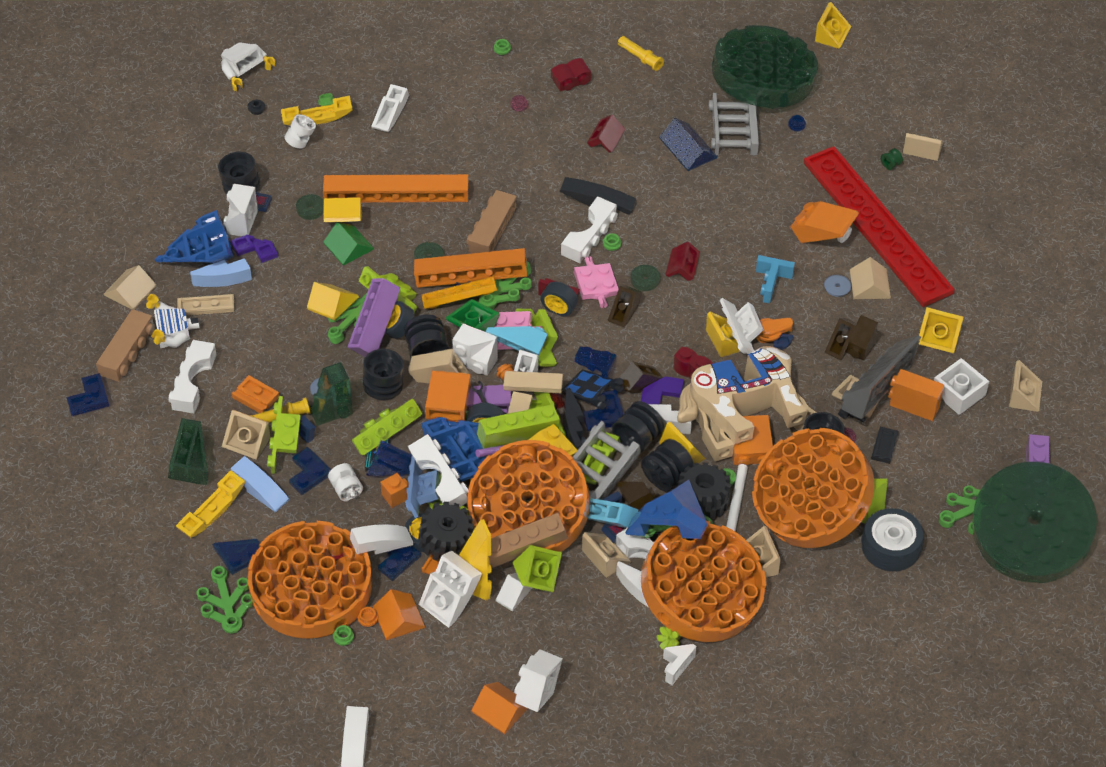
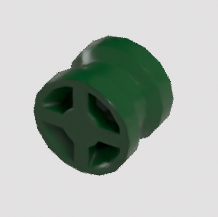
[880,148,903,170]

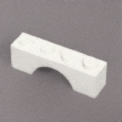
[561,197,618,263]
[169,340,217,414]
[408,434,468,507]
[616,529,654,559]

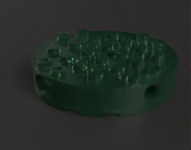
[712,25,818,109]
[972,462,1097,584]

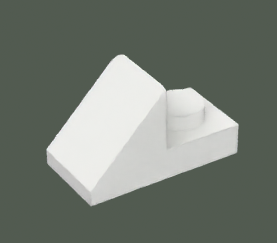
[663,644,696,685]

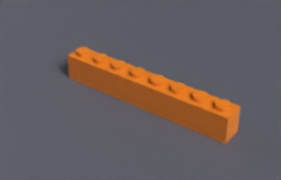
[323,174,468,203]

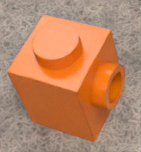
[380,473,409,508]

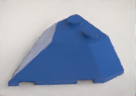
[154,210,233,264]
[422,417,491,482]
[625,480,707,539]

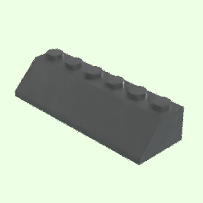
[841,335,921,419]

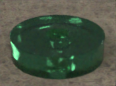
[296,194,324,220]
[414,242,444,259]
[630,265,660,291]

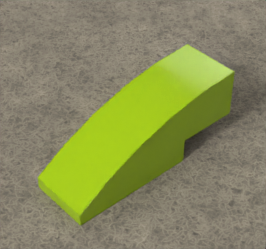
[583,432,620,485]

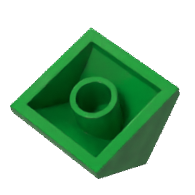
[323,222,374,266]
[446,299,500,332]

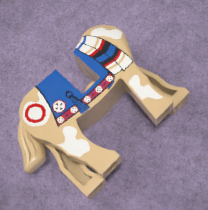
[677,346,816,461]

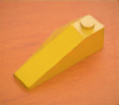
[459,519,492,600]

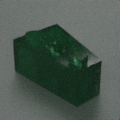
[309,362,353,426]
[168,418,208,485]

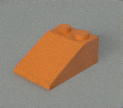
[790,201,859,243]

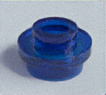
[788,115,806,131]

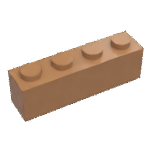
[467,190,516,253]
[96,309,155,382]
[488,513,568,568]

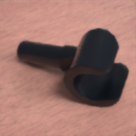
[471,381,487,403]
[838,409,866,423]

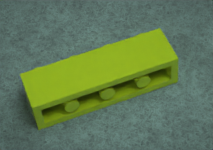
[477,404,560,449]

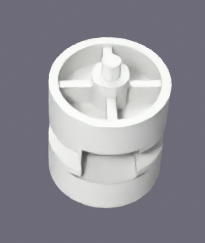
[285,114,316,149]
[328,463,363,501]

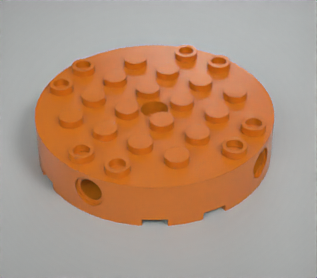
[752,428,874,548]
[467,440,590,560]
[248,520,372,638]
[641,521,766,642]

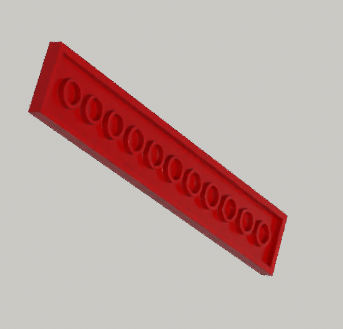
[804,146,955,307]

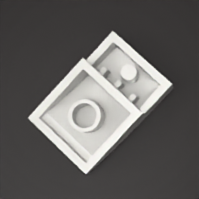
[419,551,482,628]

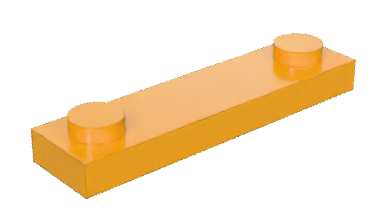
[422,276,497,309]

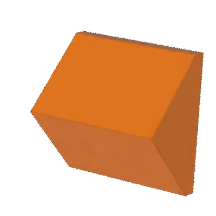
[373,589,425,640]
[471,682,528,735]

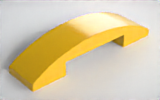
[281,96,353,126]
[176,470,246,538]

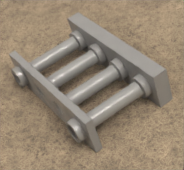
[709,93,759,155]
[573,421,641,500]

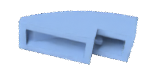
[190,258,252,287]
[231,456,289,512]

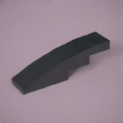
[559,177,636,215]
[563,388,584,450]

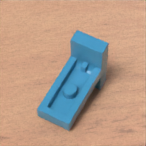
[756,255,795,303]

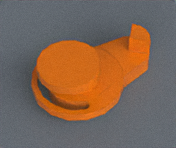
[756,318,793,343]

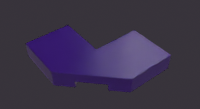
[230,235,278,263]
[641,376,684,404]

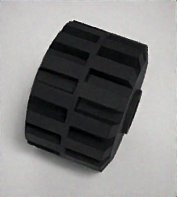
[678,462,731,520]
[418,501,474,561]

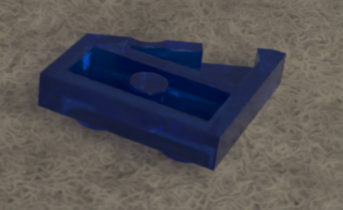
[574,346,616,379]
[366,440,412,476]
[212,539,260,575]

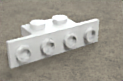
[720,298,764,354]

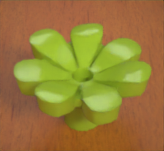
[657,627,680,650]

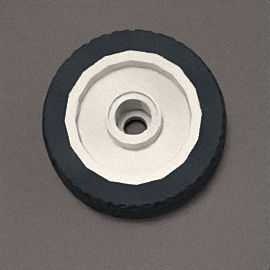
[861,508,924,572]

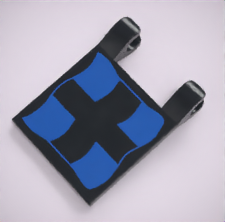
[561,369,624,410]

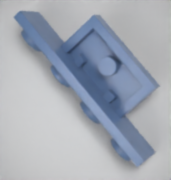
[405,456,440,518]

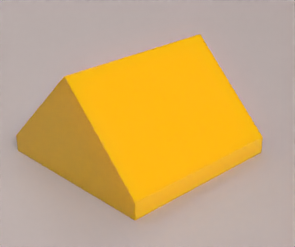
[815,2,851,49]
[324,197,362,222]
[307,282,359,320]
[919,307,964,353]
[706,312,740,357]
[659,421,706,464]

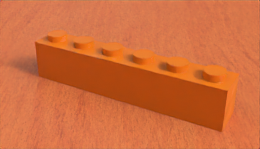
[414,248,527,287]

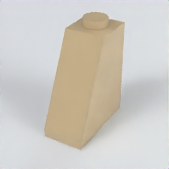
[408,349,469,383]

